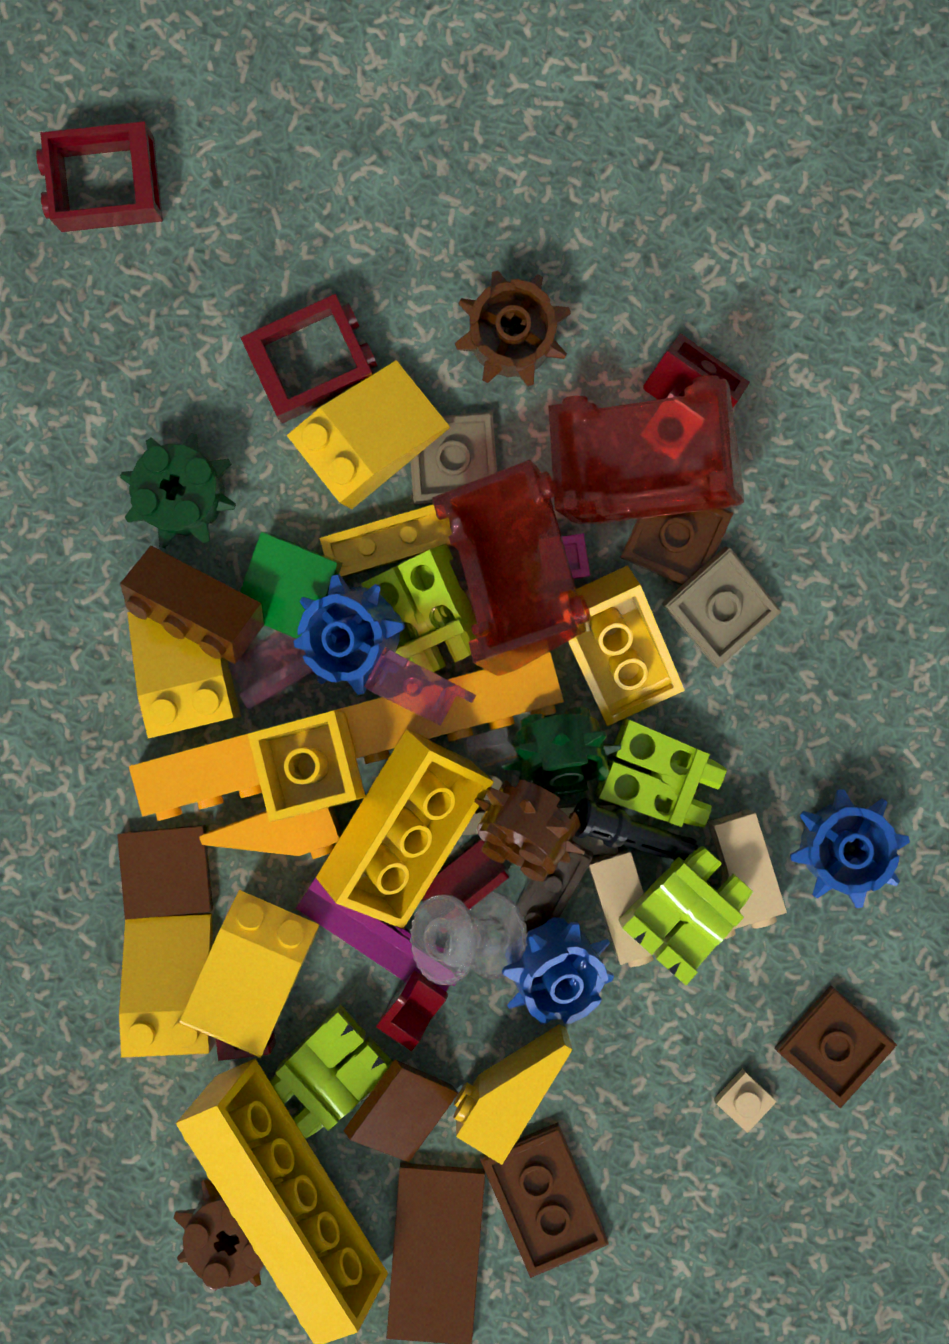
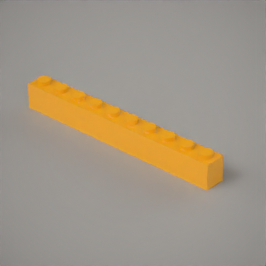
[129,652,564,821]

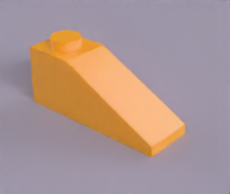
[199,806,342,859]

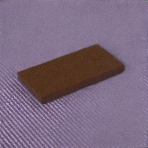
[386,1163,485,1344]

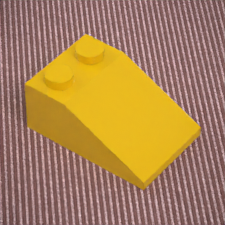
[286,360,451,509]
[550,565,685,726]
[127,612,241,738]
[180,890,319,1058]
[119,913,216,1058]
[453,1024,573,1165]

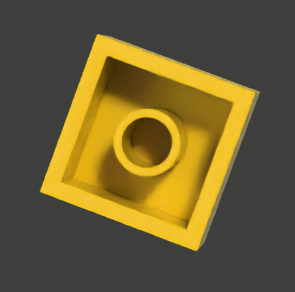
[248,710,366,822]

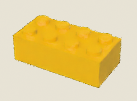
[316,729,494,929]

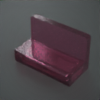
[228,633,314,709]
[364,647,476,726]

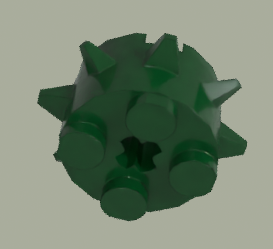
[120,433,236,549]
[502,706,621,797]

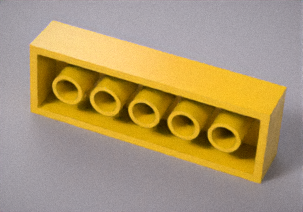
[175,1058,388,1344]

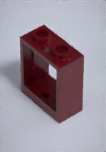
[36,121,163,232]
[240,294,378,424]

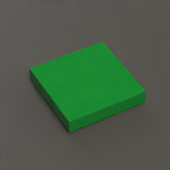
[240,532,343,639]

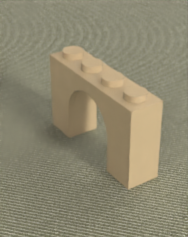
[588,809,787,967]

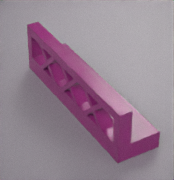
[296,878,462,991]

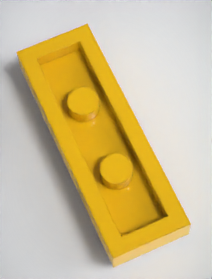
[319,501,456,578]

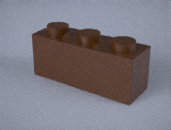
[120,545,264,664]

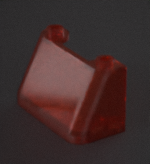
[548,375,744,524]
[432,460,591,676]

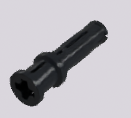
[573,798,698,861]

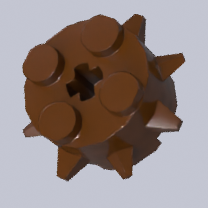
[455,270,571,387]
[474,780,585,882]
[173,1179,264,1291]

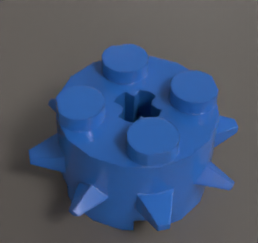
[293,574,405,695]
[790,789,910,908]
[502,918,614,1025]

